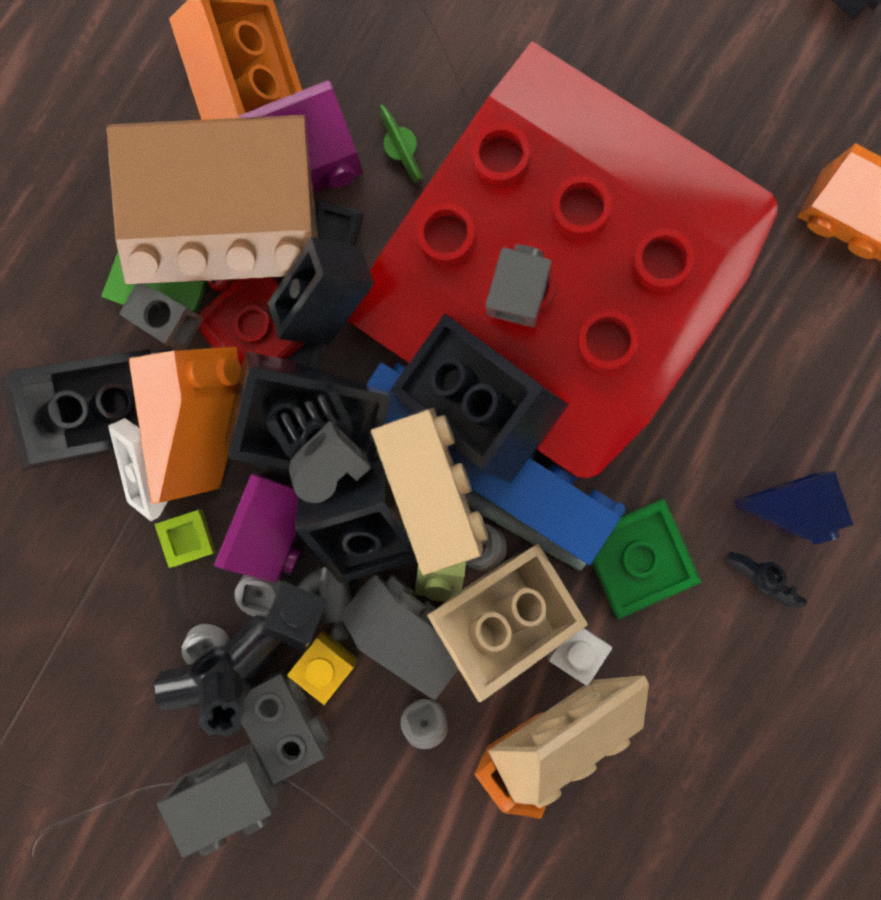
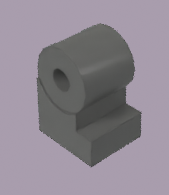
[119,284,204,350]
[289,420,371,503]

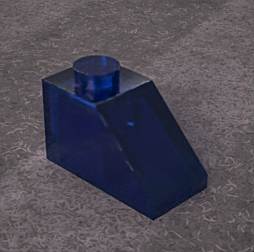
[734,471,853,544]

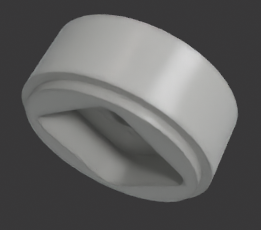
[466,524,507,571]
[235,575,281,617]
[182,624,230,665]
[401,699,449,749]

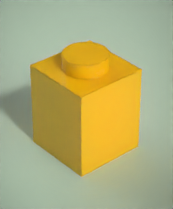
[287,630,358,705]

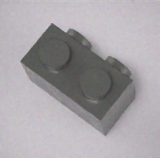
[241,666,331,784]

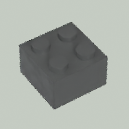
[340,573,459,701]
[157,742,285,858]

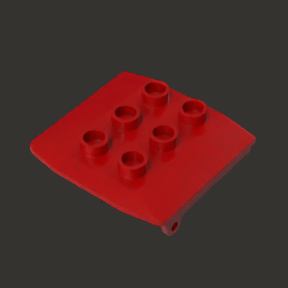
[347,41,777,479]

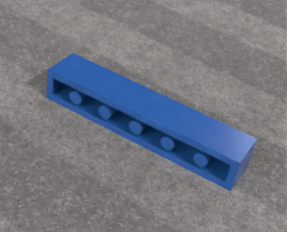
[366,363,621,566]

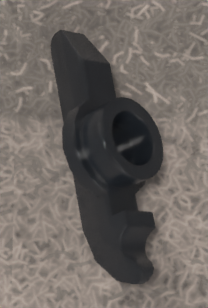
[724,552,807,608]

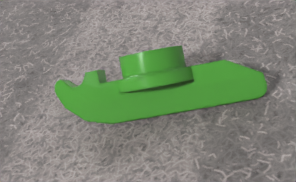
[379,104,424,183]

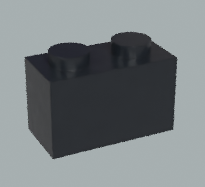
[268,237,374,346]

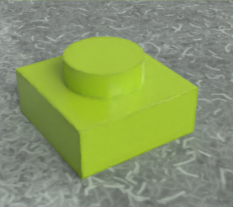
[155,509,216,568]

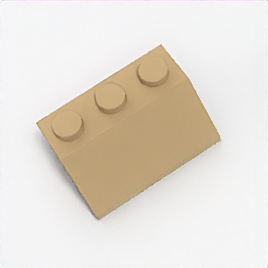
[371,408,488,576]
[488,675,649,807]

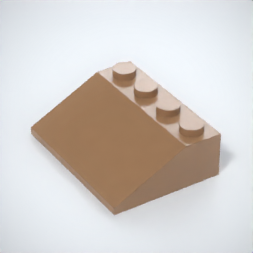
[106,115,318,284]

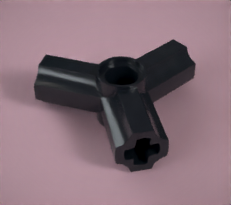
[153,615,285,737]

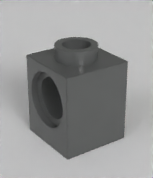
[485,245,552,328]

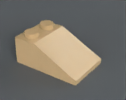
[427,543,588,702]

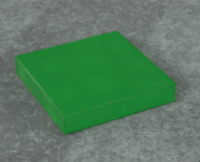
[591,498,702,620]

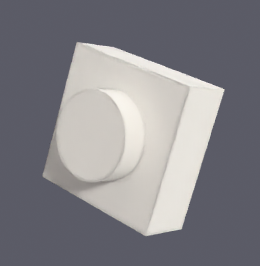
[547,628,612,686]

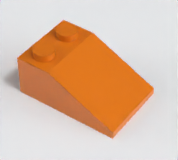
[129,347,241,504]

